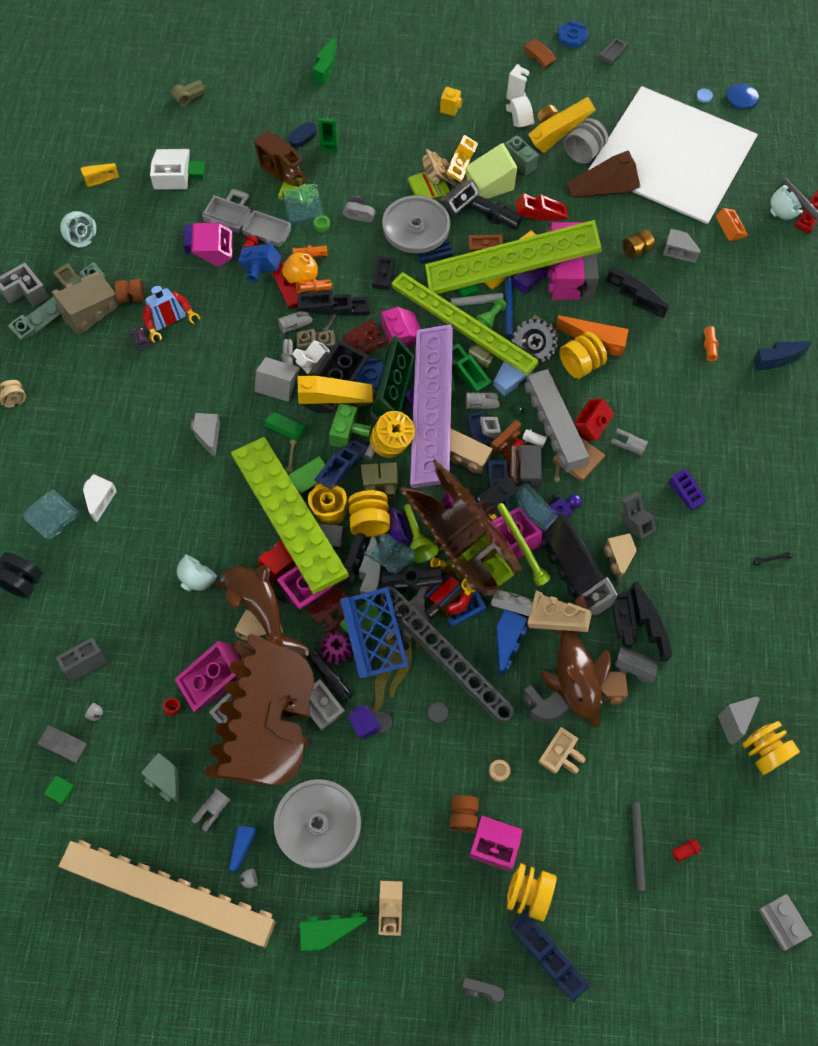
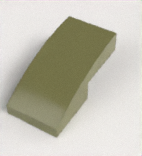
[53,263,80,288]

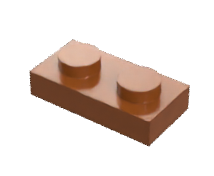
[468,235,503,253]
[491,420,522,456]

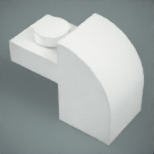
[506,96,534,127]
[292,340,330,374]

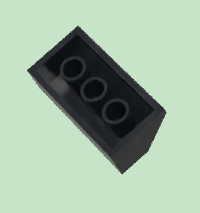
[302,340,370,413]
[541,513,603,600]

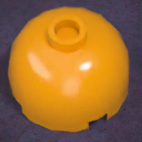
[282,252,318,284]

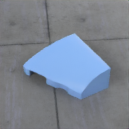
[493,362,533,397]

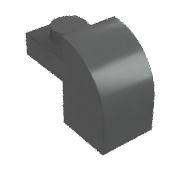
[620,491,656,539]
[522,685,570,724]

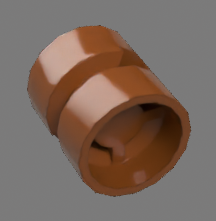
[115,279,144,304]
[449,795,479,832]

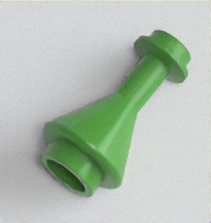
[475,298,507,330]

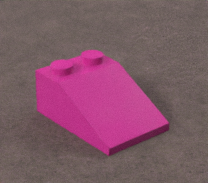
[175,641,241,712]

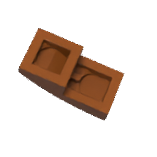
[523,39,557,69]

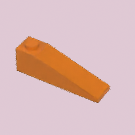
[556,316,628,356]

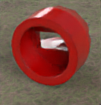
[163,698,180,716]

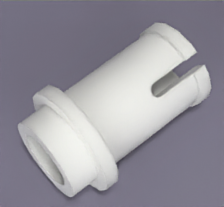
[522,429,547,448]

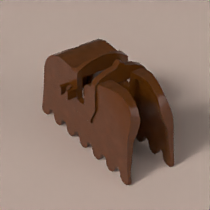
[399,459,522,595]
[204,634,314,786]

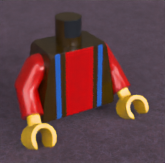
[424,558,476,619]

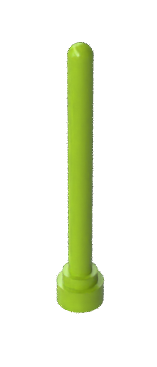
[497,503,550,586]

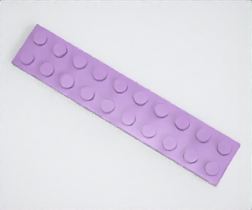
[410,324,453,488]

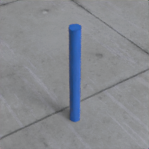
[505,277,513,338]

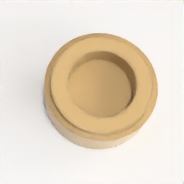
[489,760,510,782]

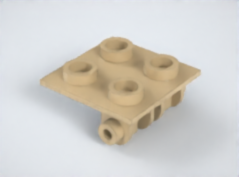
[422,149,456,186]

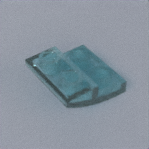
[282,184,324,224]
[22,489,79,540]

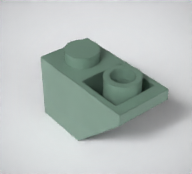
[505,135,539,176]
[141,753,179,803]

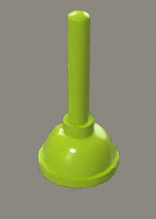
[404,504,439,563]

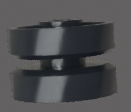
[0,552,43,599]

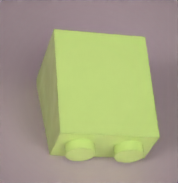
[464,143,517,199]

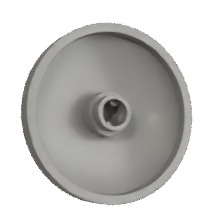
[382,195,450,253]
[274,779,361,869]

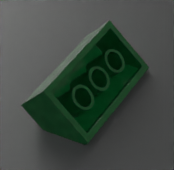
[371,336,415,418]

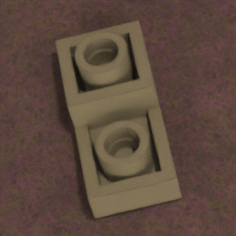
[297,329,335,350]

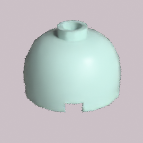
[770,185,803,220]
[60,211,96,247]
[177,555,217,592]

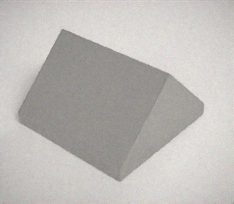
[255,357,300,402]
[718,697,760,745]

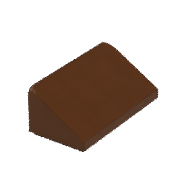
[506,446,520,484]

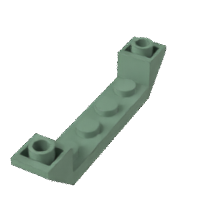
[8,262,105,340]

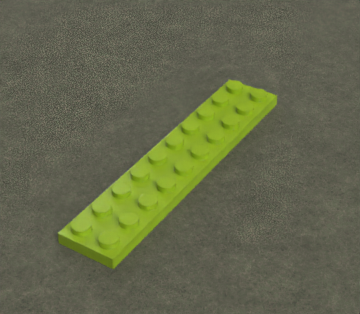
[425,220,602,294]
[231,437,349,595]

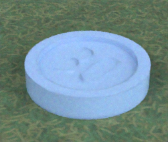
[696,89,713,103]

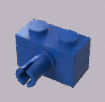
[238,243,281,282]

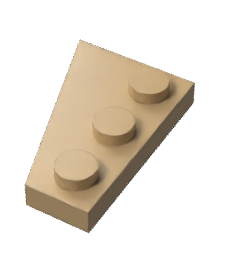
[527,591,592,632]

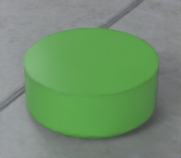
[314,215,331,233]

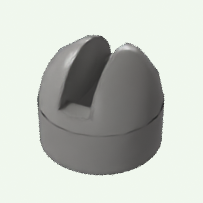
[85,703,103,721]
[240,868,258,888]

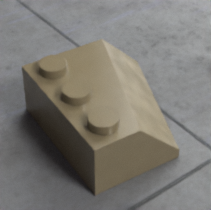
[51,271,120,335]

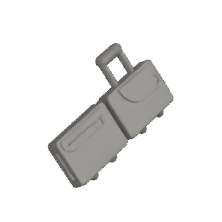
[202,189,291,247]

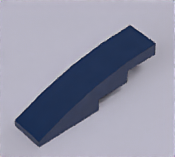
[315,438,368,489]
[509,912,589,1003]

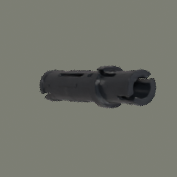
[306,649,354,702]

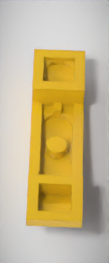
[446,135,478,182]

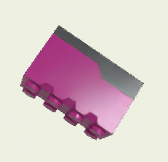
[547,222,599,300]

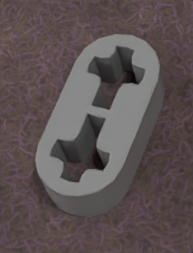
[343,202,376,222]

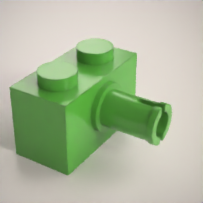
[329,403,372,448]

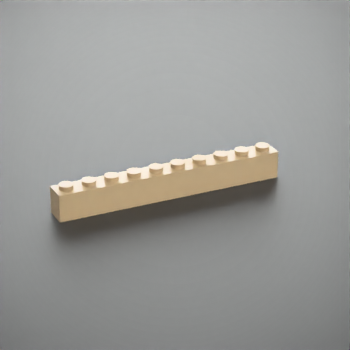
[59,840,276,948]

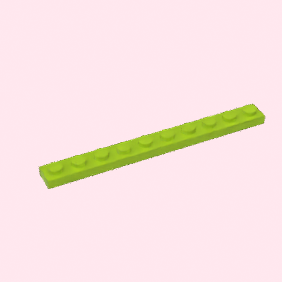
[391,272,538,376]

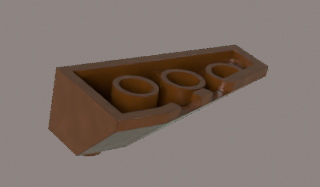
[566,150,640,198]

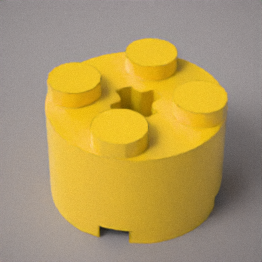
[308,484,347,525]

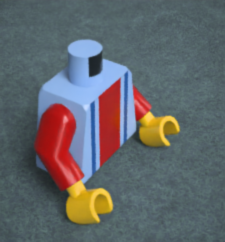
[142,286,200,343]

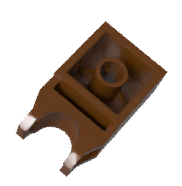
[253,131,306,187]

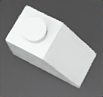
[83,474,117,522]

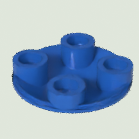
[727,84,758,110]

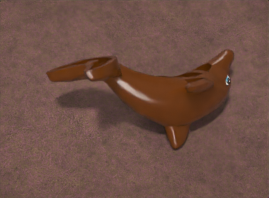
[214,565,309,656]
[541,595,611,727]

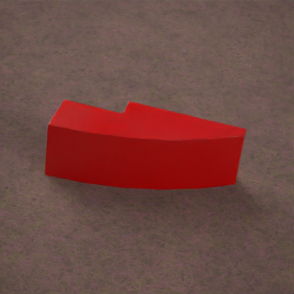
[515,193,568,221]

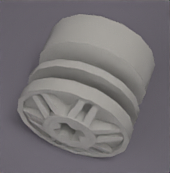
[564,118,608,164]

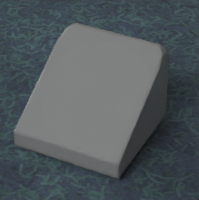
[480,417,501,439]

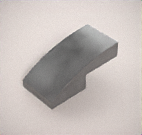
[37,725,87,763]

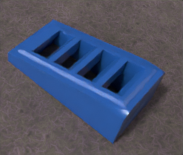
[447,591,488,627]
[229,825,257,874]

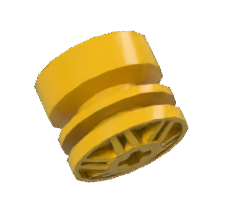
[559,331,607,379]
[370,411,415,458]
[348,490,390,537]
[742,721,800,775]
[506,863,557,922]

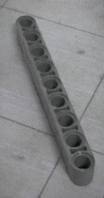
[380,587,514,725]

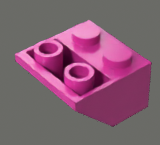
[191,223,232,268]
[469,816,523,872]

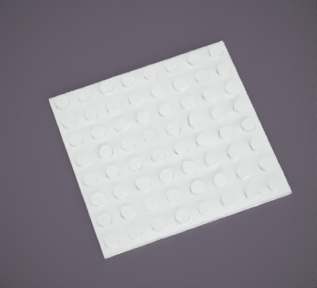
[589,86,758,224]

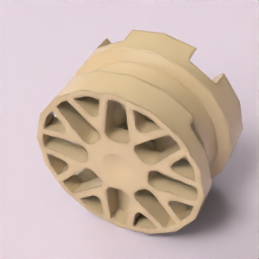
[0,380,26,408]

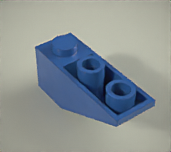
[495,609,528,676]

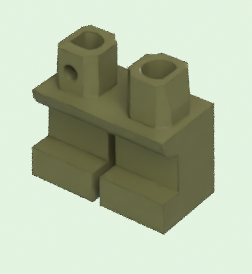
[361,462,398,499]

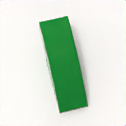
[312,37,336,86]
[318,118,339,152]
[452,343,491,392]

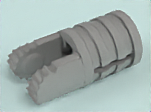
[278,311,313,334]
[465,393,500,409]
[611,428,648,456]
[191,788,230,832]

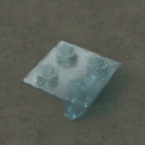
[364,534,416,574]

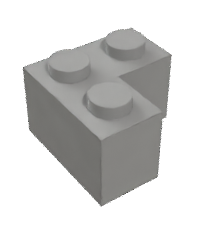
[0,263,49,307]

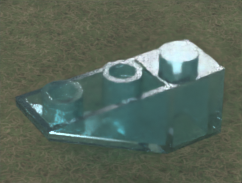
[514,482,558,531]

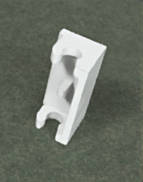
[506,64,529,100]

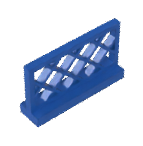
[340,587,409,679]

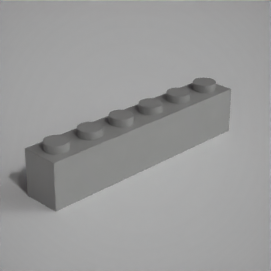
[525,369,589,473]

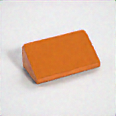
[716,208,748,241]

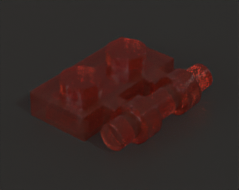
[342,319,388,355]
[306,585,347,635]

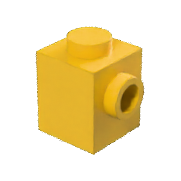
[440,87,463,116]

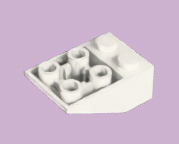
[150,149,190,189]

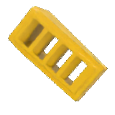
[80,163,119,188]

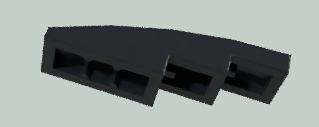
[606,266,669,318]
[298,291,370,316]
[630,582,673,662]

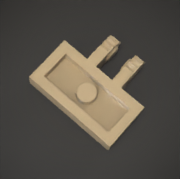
[538,727,586,774]

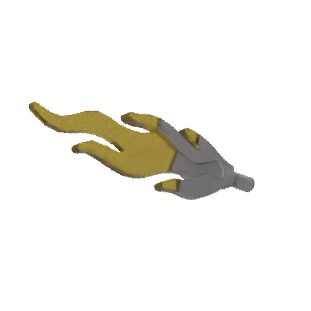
[372,586,429,714]

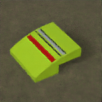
[407,172,450,200]

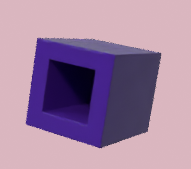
[348,705,382,740]

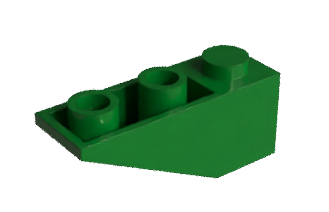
[300,913,368,953]

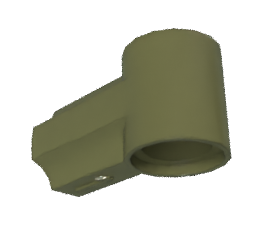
[171,80,206,107]

